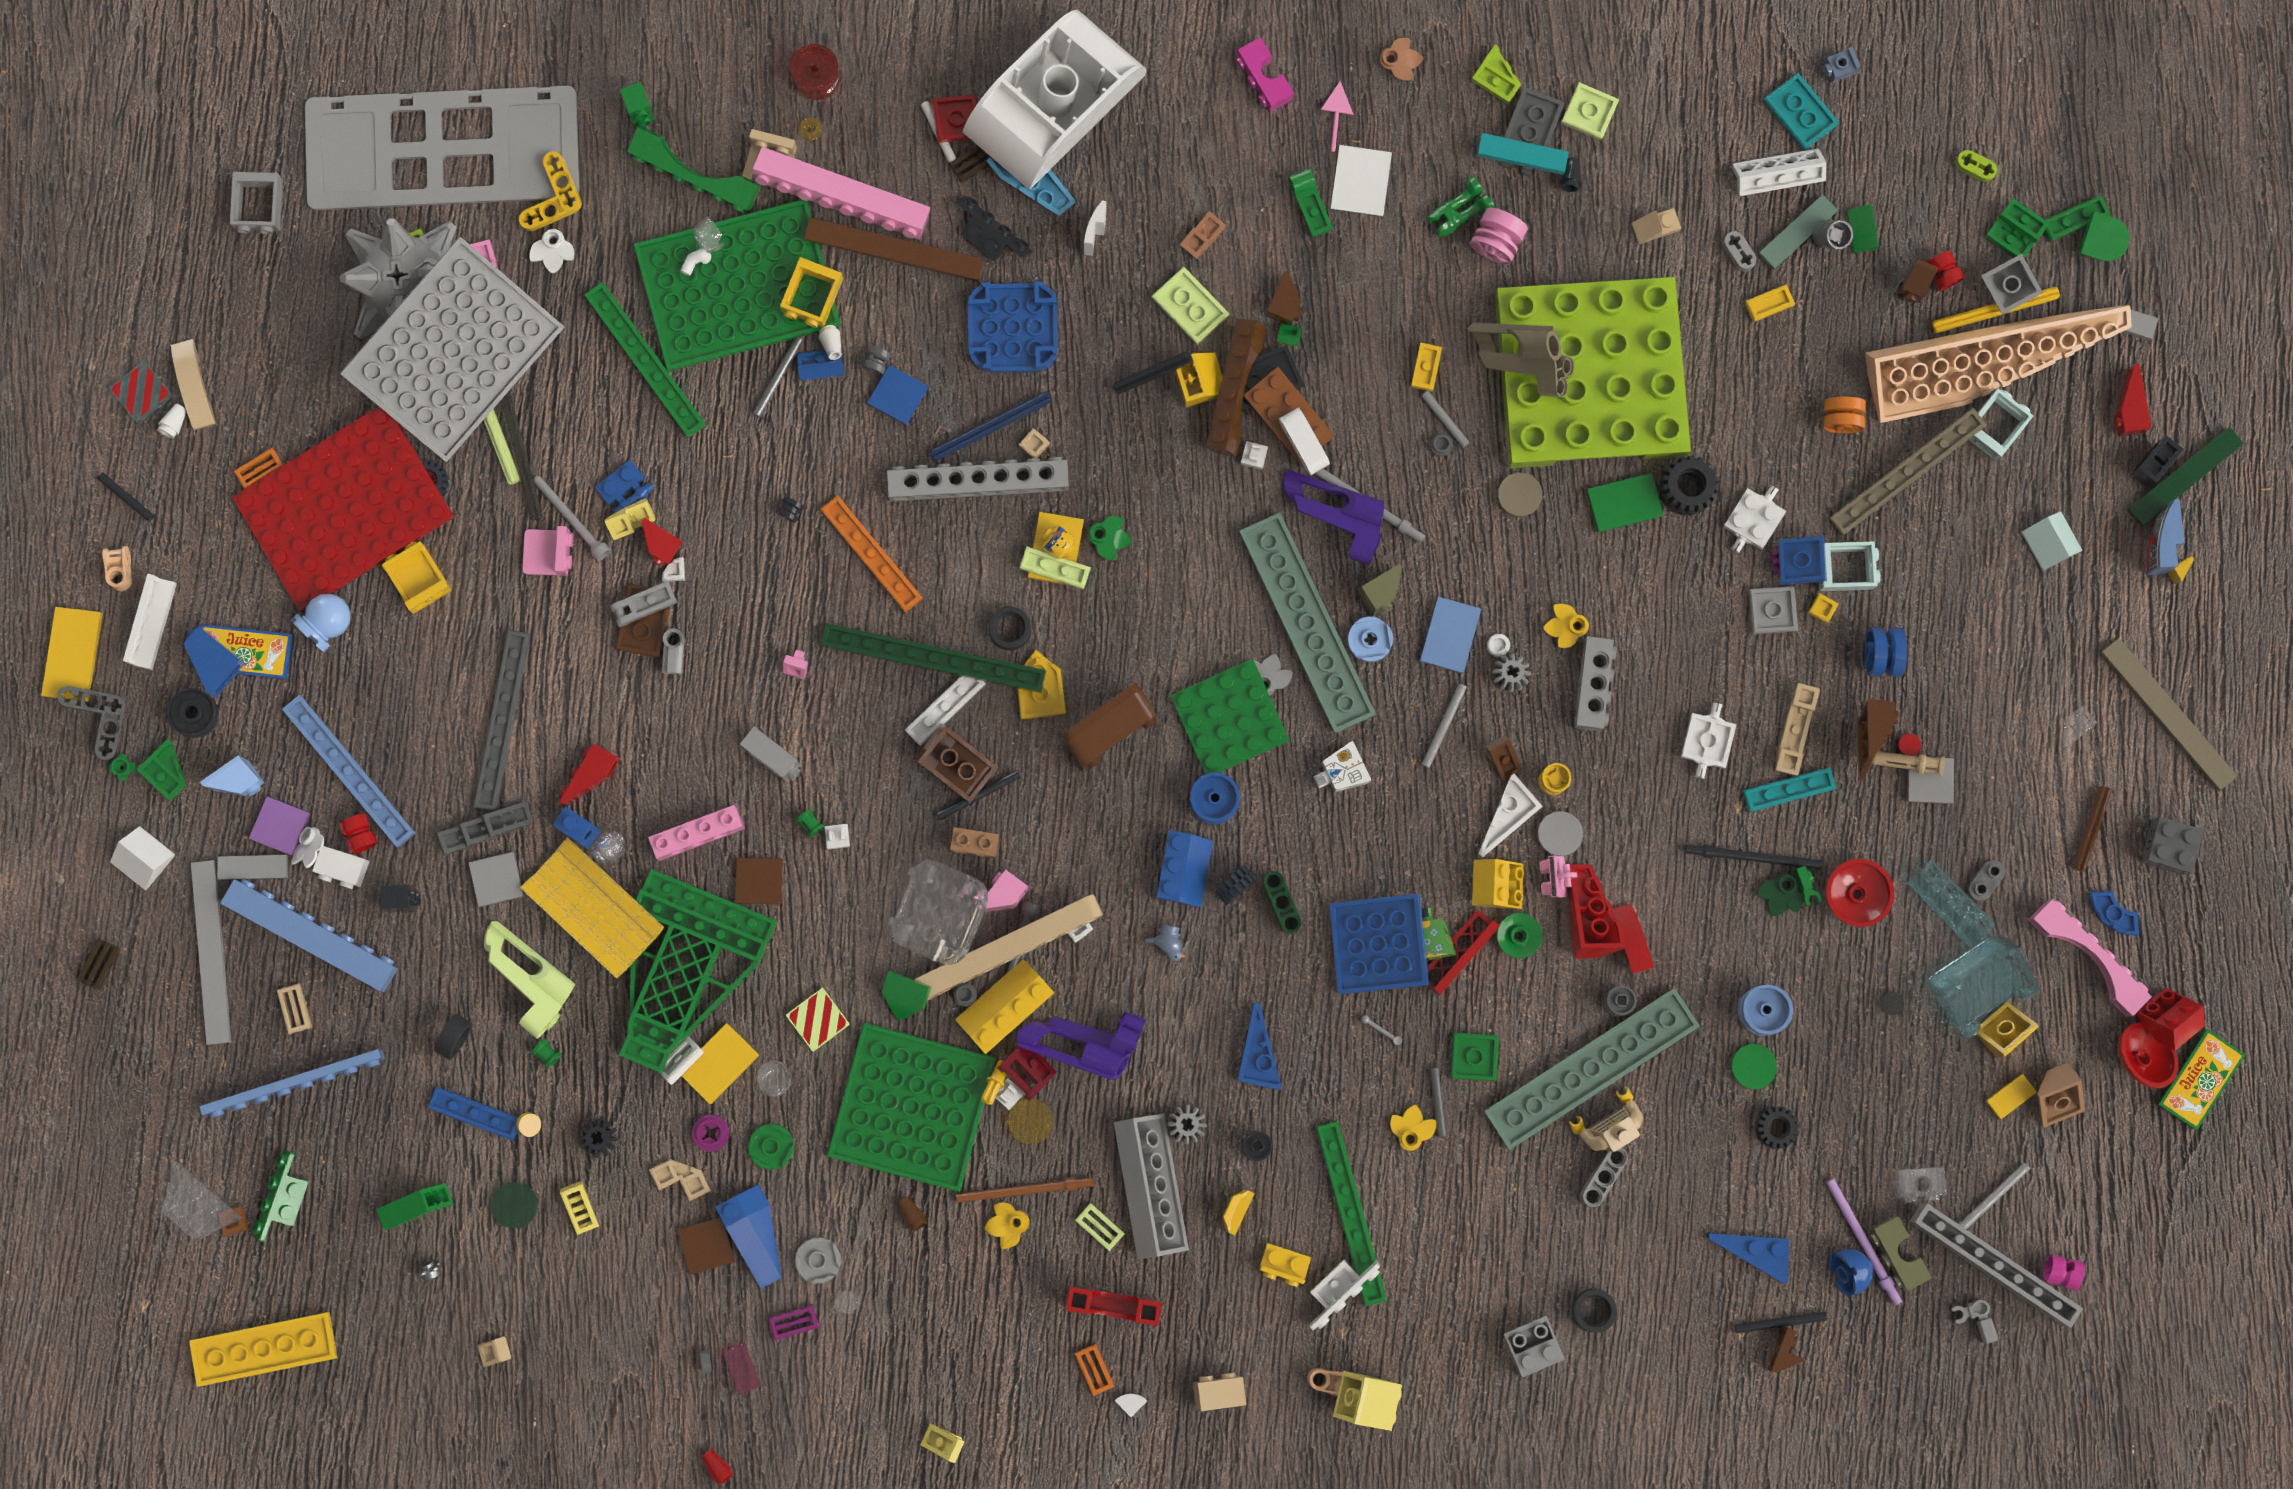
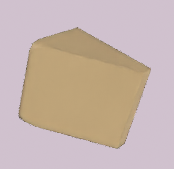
[477,1337,511,1367]

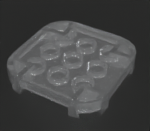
[888,859,988,965]

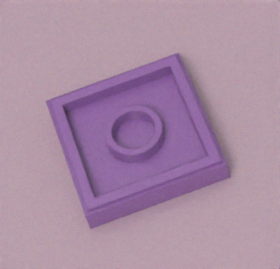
[249,797,310,856]

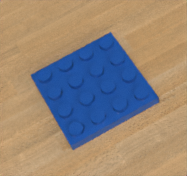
[1329,894,1429,995]

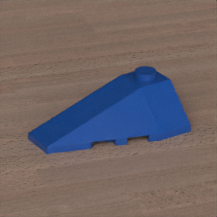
[715,1185,782,1289]

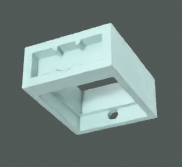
[1969,388,2034,461]
[1818,541,1880,591]

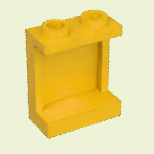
[382,542,452,614]

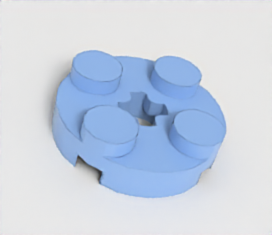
[1347,617,1393,662]

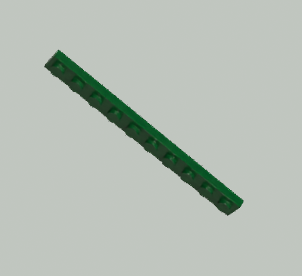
[821,623,1046,694]

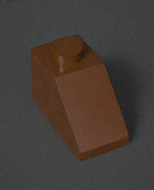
[1898,259,1938,303]
[1267,271,1303,325]

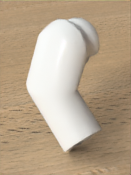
[680,248,711,276]

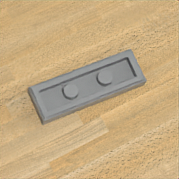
[217,855,288,880]

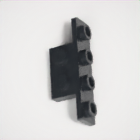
[956,196,1033,261]

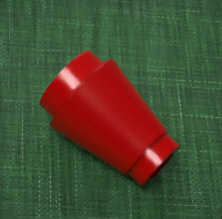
[701,1449,733,1486]

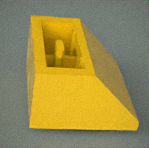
[1174,353,1223,408]
[1472,859,1524,909]

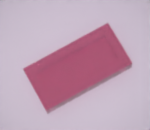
[722,1342,762,1395]

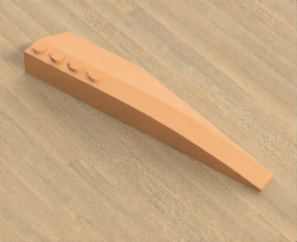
[1865,305,2132,423]

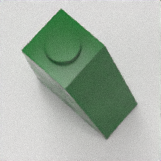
[376,1183,453,1231]

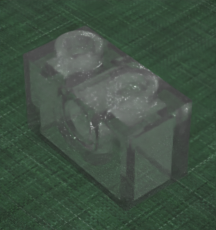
[1893,1167,1947,1202]

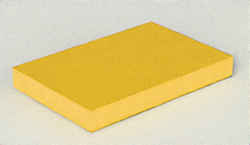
[1028,512,1084,586]
[681,1023,760,1105]

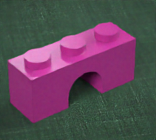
[1236,37,1294,112]

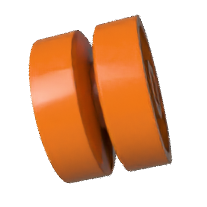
[1823,397,1866,433]

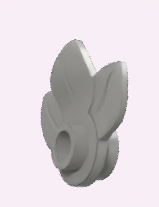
[1254,654,1293,695]

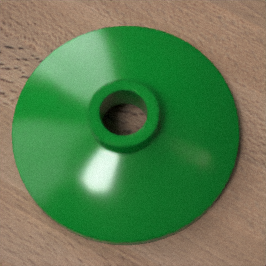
[1497,913,1542,959]

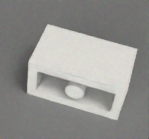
[312,846,370,889]

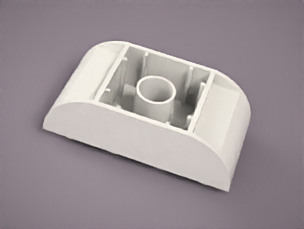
[963,10,1146,190]

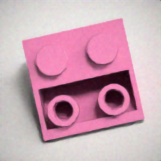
[977,870,1028,913]

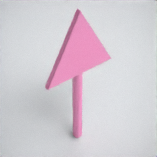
[1321,81,1353,152]

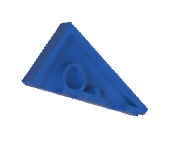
[1238,1002,1282,1090]
[1707,1233,1790,1284]

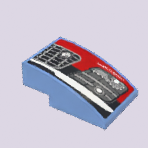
[2146,499,2185,575]

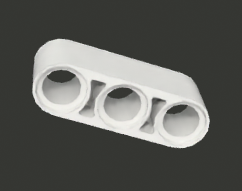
[1278,408,1330,476]

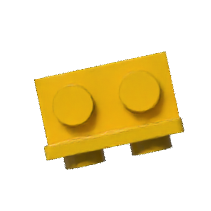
[1259,1243,1311,1287]

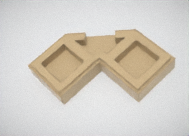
[649,1159,711,1201]

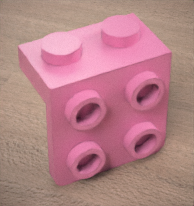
[523,526,573,576]

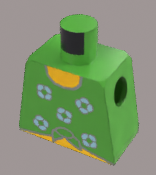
[1422,908,1456,961]

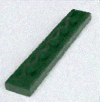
[2127,426,2244,527]

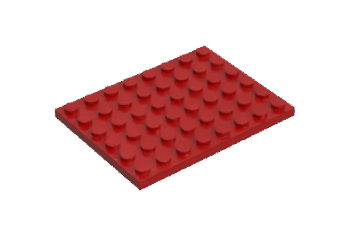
[232,406,455,612]

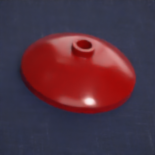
[1825,859,1894,927]
[2119,1023,2178,1089]

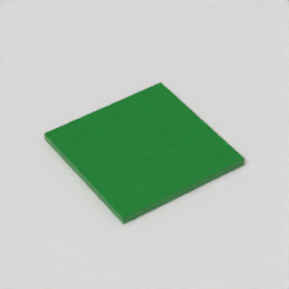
[827,1023,996,1192]

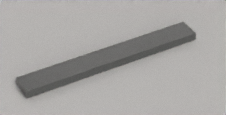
[473,630,531,811]

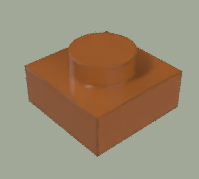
[219,1207,248,1237]

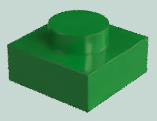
[1277,323,1302,346]

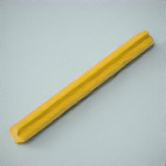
[1931,287,2060,333]

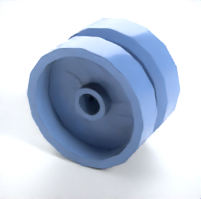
[1737,984,1793,1036]

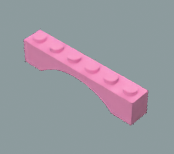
[2028,899,2152,1017]

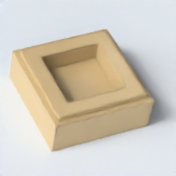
[1019,428,1050,458]

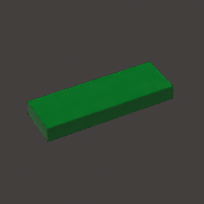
[2044,195,2111,242]

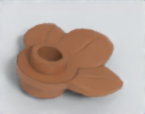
[1379,38,1424,81]

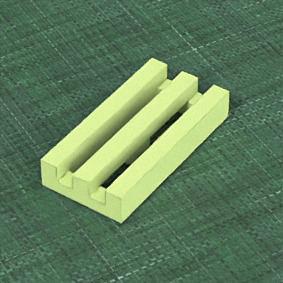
[1075,1203,1124,1251]

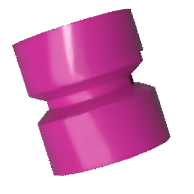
[2043,1254,2085,1291]

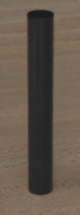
[97,473,155,522]

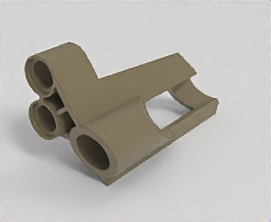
[1468,323,1574,397]

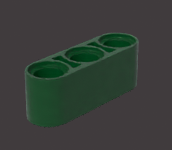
[1262,871,1302,935]

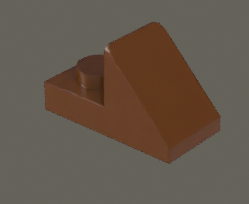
[1485,735,1522,781]
[1767,1327,1805,1373]

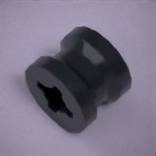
[776,496,804,523]

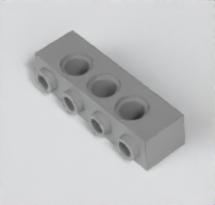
[1574,636,1617,732]

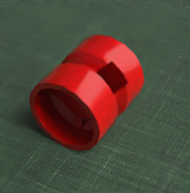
[1926,250,1965,292]
[338,813,378,855]

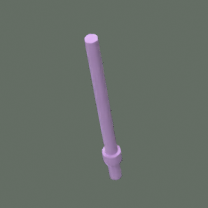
[1826,1179,1903,1306]

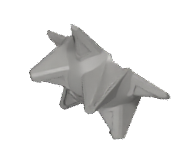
[340,218,457,339]

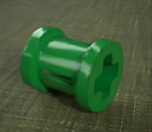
[795,809,825,839]
[531,1039,562,1069]

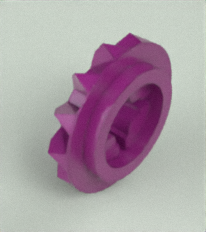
[692,1115,729,1152]

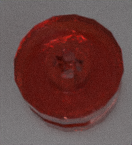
[790,43,841,100]

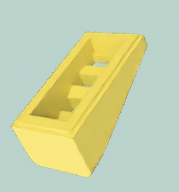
[560,1181,599,1235]

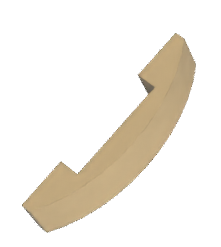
[171,339,216,430]
[1775,683,1820,776]

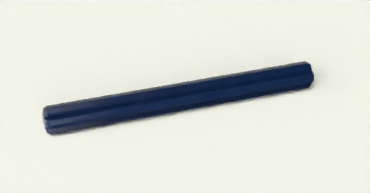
[930,391,1051,461]

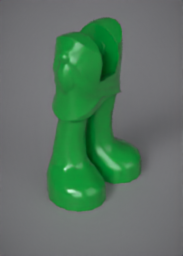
[1426,176,1495,237]

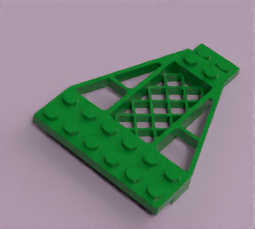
[619,869,778,1073]

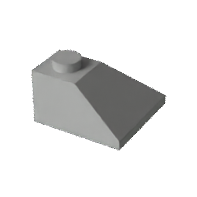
[1981,254,2043,315]

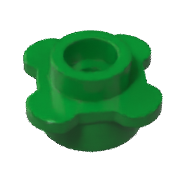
[108,754,136,781]

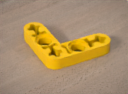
[519,151,582,231]

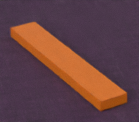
[820,495,923,613]

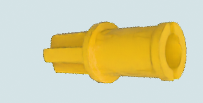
[981,1060,1006,1105]

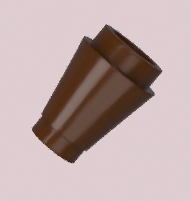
[897,1196,927,1232]

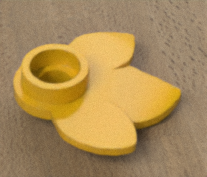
[1543,604,1589,648]
[1390,1105,1436,1151]
[985,1202,1030,1249]

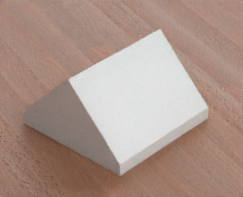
[110,826,175,890]

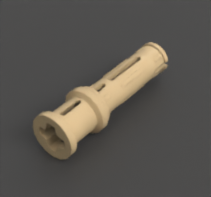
[1874,752,1945,777]

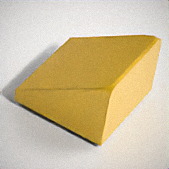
[2167,556,2194,585]

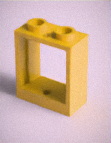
[780,257,843,328]

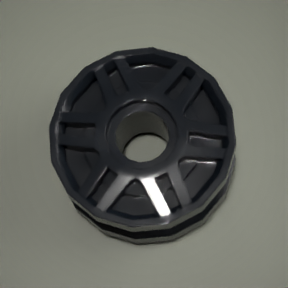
[166,688,219,738]

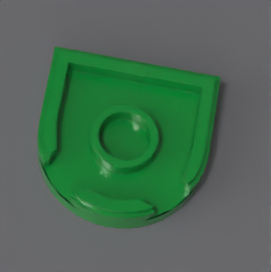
[2078,211,2130,262]

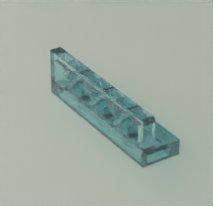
[1907,859,1995,948]

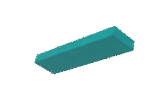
[1477,133,1569,175]
[1742,767,1837,813]

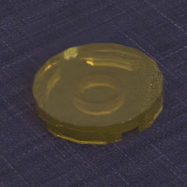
[1008,1099,1054,1145]

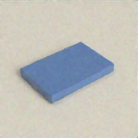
[1420,597,1481,674]

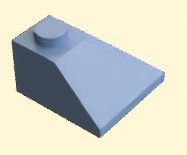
[200,755,265,796]

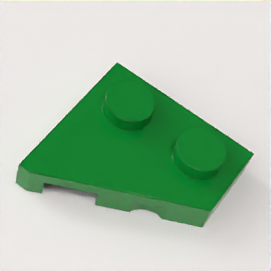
[136,739,187,802]

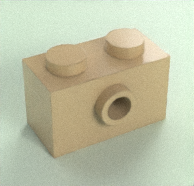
[1193,1372,1246,1411]

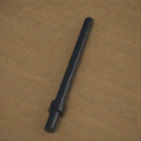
[1685,844,1822,869]

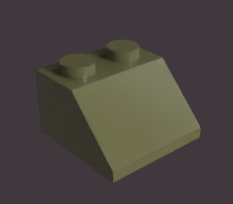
[1358,564,1402,617]

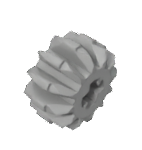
[1492,654,1531,692]
[1168,1105,1207,1144]

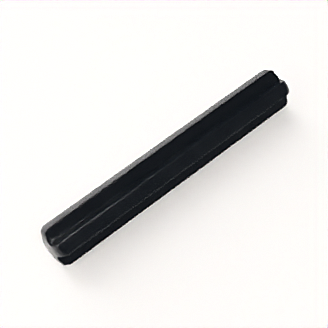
[1113,351,1193,394]

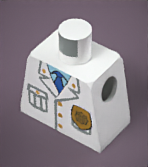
[1313,741,1371,792]

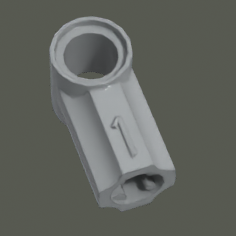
[662,628,686,675]

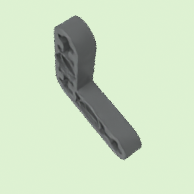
[57,686,125,761]

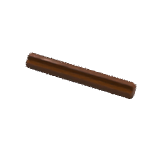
[2072,786,2112,872]

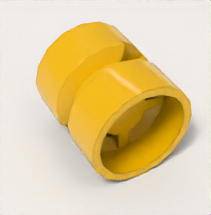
[1538,763,1571,796]

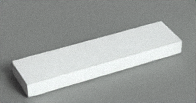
[905,676,986,747]

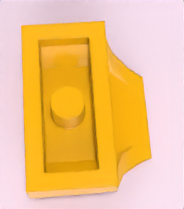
[1222,1190,1255,1236]

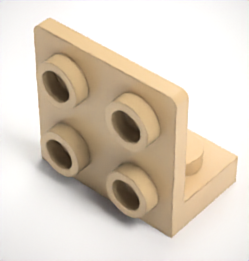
[743,129,797,182]

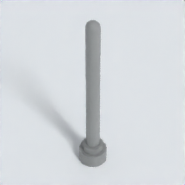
[533,476,611,562]

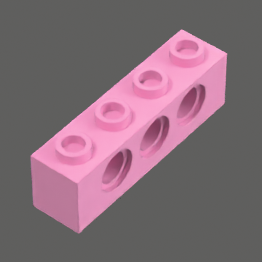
[648,805,745,861]

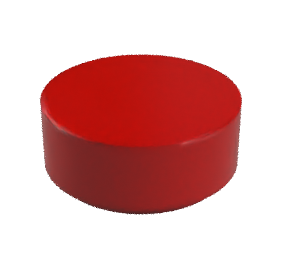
[1897,734,1921,756]

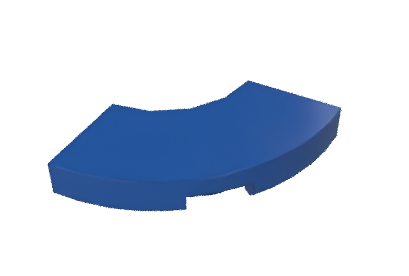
[2088,891,2139,936]

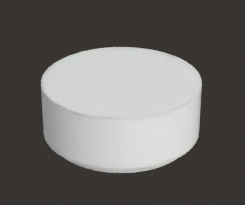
[1487,634,1510,657]

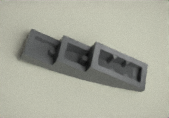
[436,801,534,856]

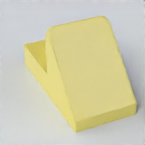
[921,1424,965,1463]

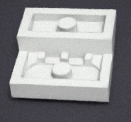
[1084,201,1107,256]

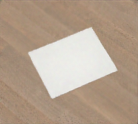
[1331,145,1392,216]

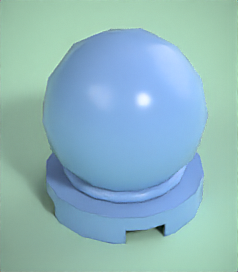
[291,594,351,652]

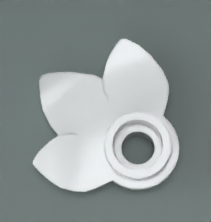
[529,229,574,274]
[291,827,324,868]

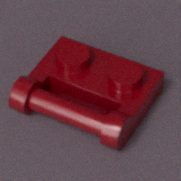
[997,1047,1057,1101]

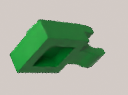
[1792,866,1822,907]

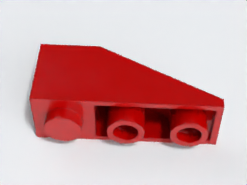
[559,743,620,806]

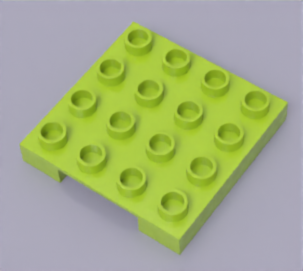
[1495,277,1691,469]

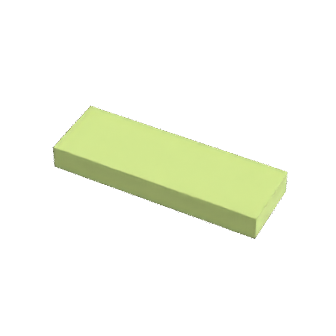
[1019,547,1091,590]

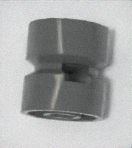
[1813,220,1853,249]
[1602,986,1637,1017]

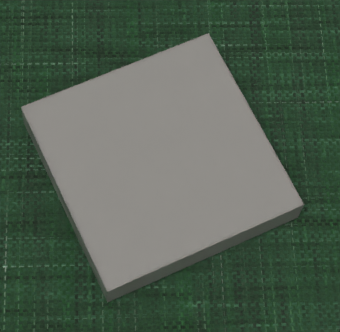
[1748,586,1798,635]
[1907,757,1954,804]
[469,852,524,907]

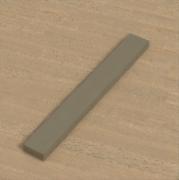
[1829,408,1987,536]
[2100,638,2237,791]

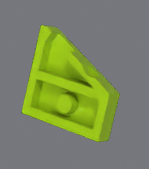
[1471,44,1521,104]

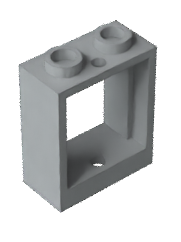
[230,172,283,234]
[740,727,801,783]

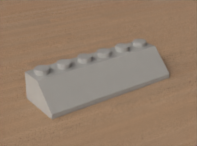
[1114,1113,1189,1260]

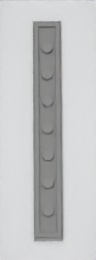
[191,860,231,1045]

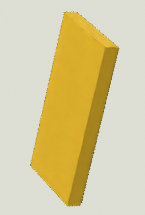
[41,607,103,702]

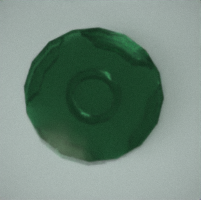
[491,1182,538,1229]

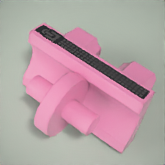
[1539,855,1577,898]

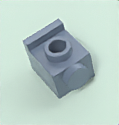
[1823,47,1861,83]

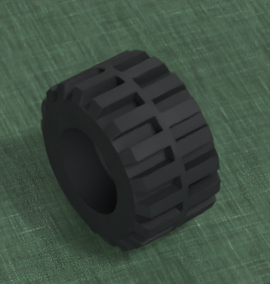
[1659,456,1719,516]

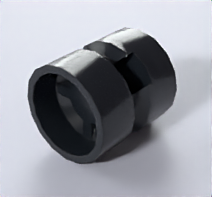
[1241,1131,1273,1161]

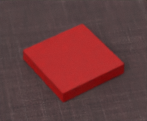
[931,95,977,143]

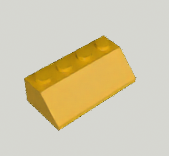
[955,959,1054,1054]

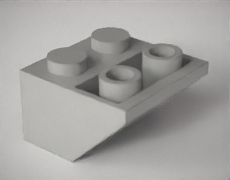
[1504,1316,1565,1378]

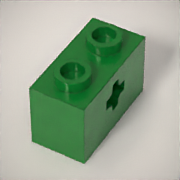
[620,82,655,127]

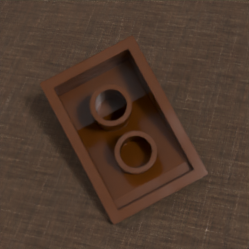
[1857,699,1899,781]
[913,723,998,803]

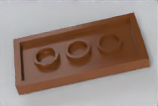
[1243,367,1335,465]

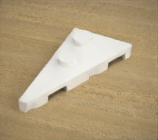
[1478,774,1543,858]

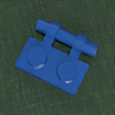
[595,460,654,513]

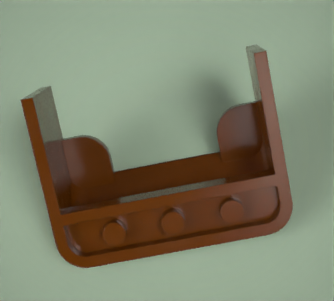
[1062,683,1158,772]

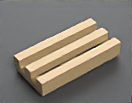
[277,984,312,1034]

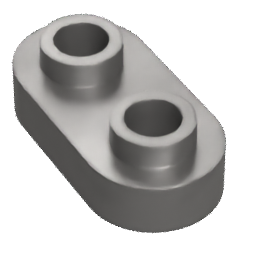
[1967,860,2005,902]

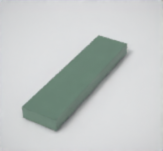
[1758,195,1838,270]

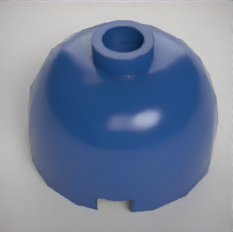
[1829,1249,1873,1297]

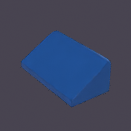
[797,350,844,381]

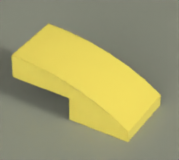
[604,498,656,540]

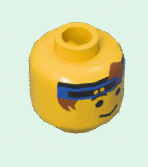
[1041,526,1075,559]

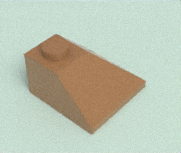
[2037,1063,2085,1128]

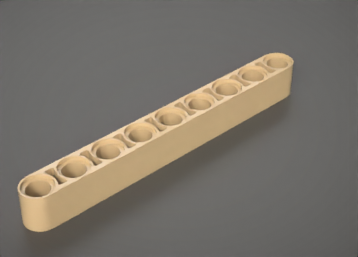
[914,894,1103,1000]

